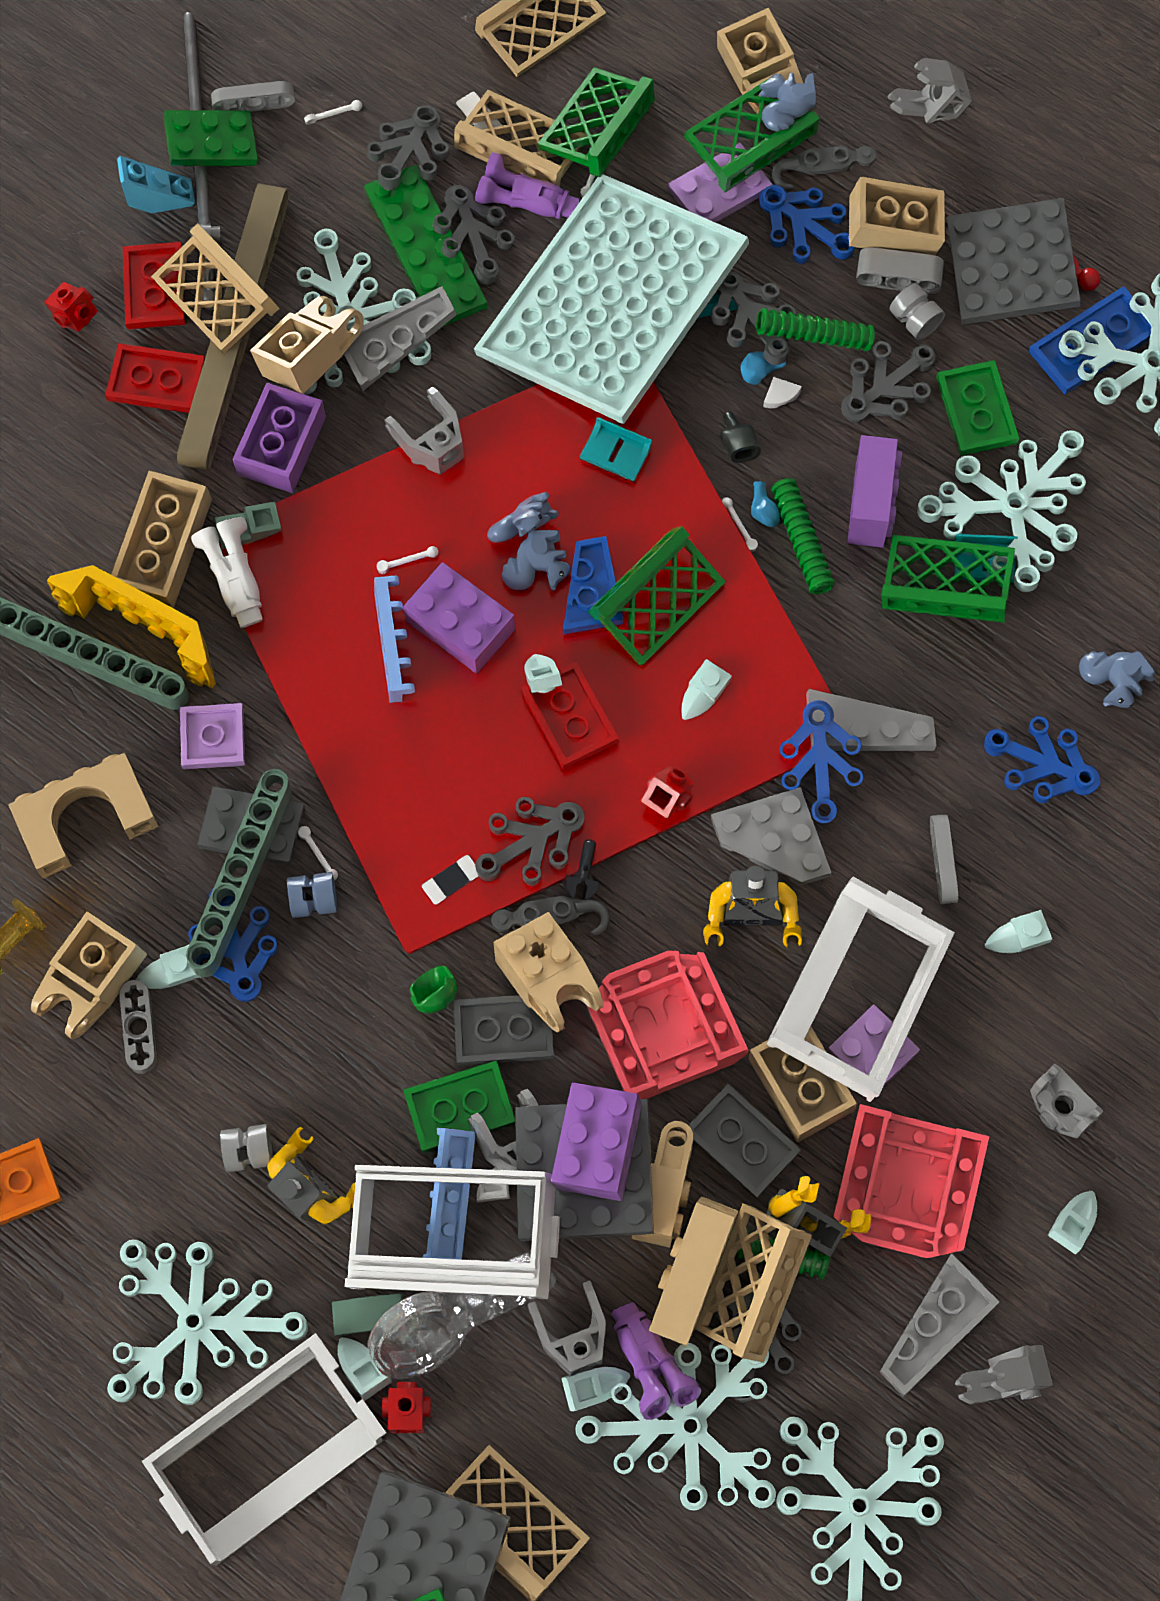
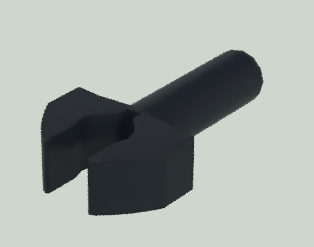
[564,839,599,900]

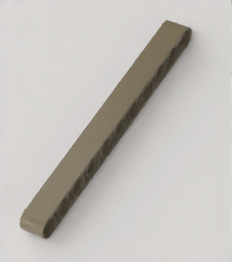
[177,183,289,471]

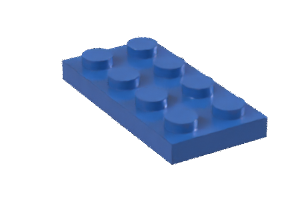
[1029,286,1151,395]

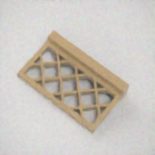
[475,0,606,77]
[454,90,586,187]
[151,223,280,354]
[695,1203,812,1363]
[443,1445,590,1601]

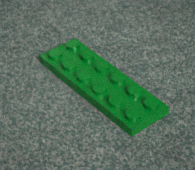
[364,164,488,327]

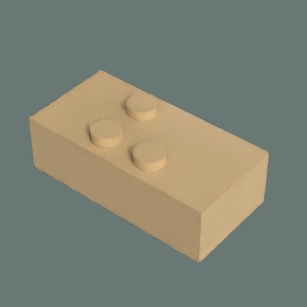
[111,471,212,609]
[649,1196,739,1346]

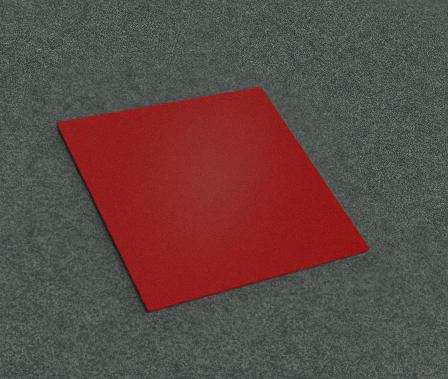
[219,381,832,954]

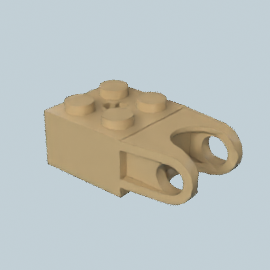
[717,8,803,114]
[250,296,364,394]
[31,912,147,1039]
[494,912,603,1032]
[632,1121,693,1248]

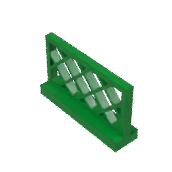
[538,67,655,177]
[684,73,820,192]
[587,526,726,665]
[881,535,1015,623]

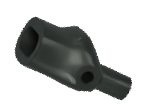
[720,412,761,463]

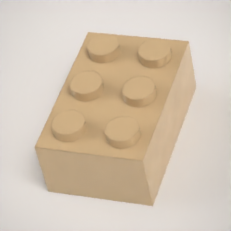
[849,177,945,255]
[748,1026,857,1143]

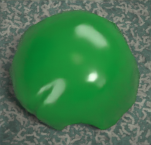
[409,966,458,1014]

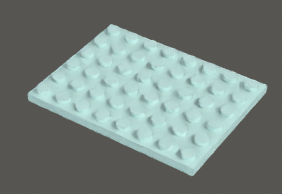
[474,174,749,424]

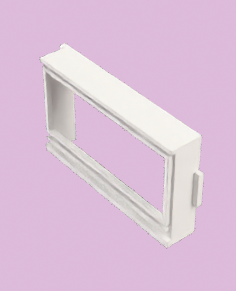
[766,877,955,1102]
[345,1165,560,1299]
[142,1333,386,1566]

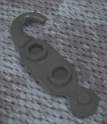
[772,146,876,190]
[491,896,610,936]

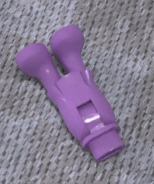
[475,152,581,219]
[611,1302,701,1420]

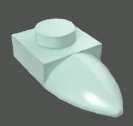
[524,654,562,693]
[682,659,732,720]
[985,910,1052,953]
[136,945,200,989]
[1048,1191,1097,1255]
[338,1337,392,1401]
[561,1367,630,1411]

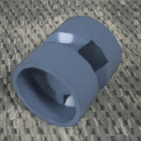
[287,872,337,918]

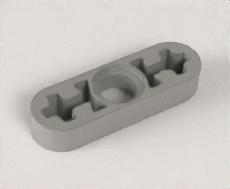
[211,81,295,112]
[930,814,958,904]
[119,980,157,1074]

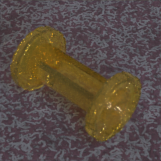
[0,898,46,975]

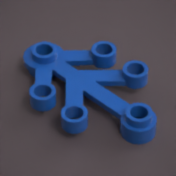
[759,185,855,264]
[779,700,864,823]
[983,716,1100,803]
[188,889,278,1002]

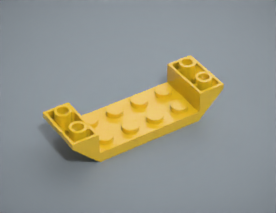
[47,565,216,689]

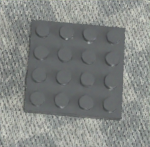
[947,198,1080,325]
[515,1099,654,1242]
[340,1471,512,1601]

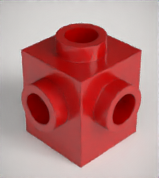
[44,282,98,332]
[641,765,695,818]
[382,1382,431,1433]

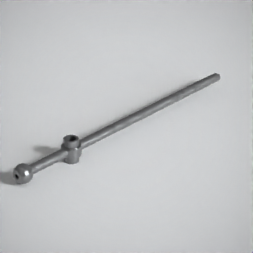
[184,12,222,310]

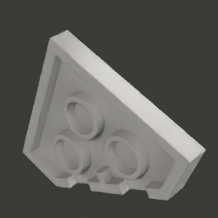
[711,787,831,886]

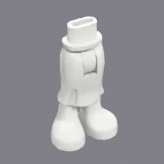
[191,517,263,628]

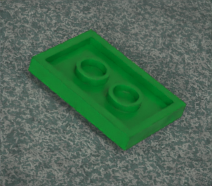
[163,110,258,166]
[936,360,1019,456]
[403,1060,516,1153]

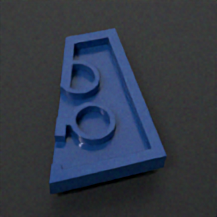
[563,536,623,635]

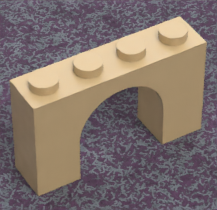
[8,753,159,879]

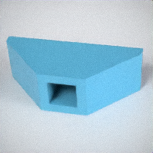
[117,156,195,213]

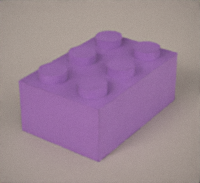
[233,383,326,493]
[847,435,902,548]
[403,562,516,674]
[551,1082,642,1201]

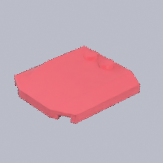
[586,950,748,1099]
[833,1104,989,1258]

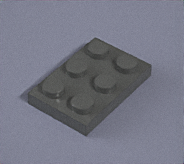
[197,786,305,866]
[453,995,554,1066]
[684,1084,801,1199]

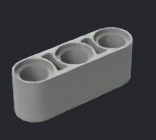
[856,247,944,294]

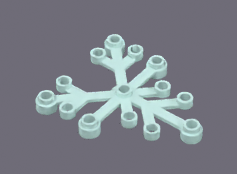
[297,229,431,395]
[1059,273,1160,435]
[917,431,1086,592]
[107,1239,308,1405]
[575,1343,776,1510]
[776,1417,944,1601]

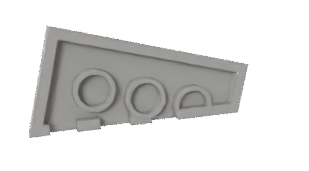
[344,286,456,391]
[806,689,936,751]
[880,1253,999,1397]

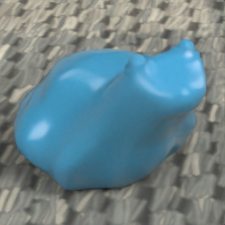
[740,351,786,385]
[751,481,780,527]

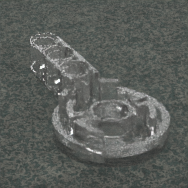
[368,1251,556,1379]

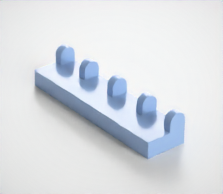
[374,576,415,703]
[423,1128,476,1260]

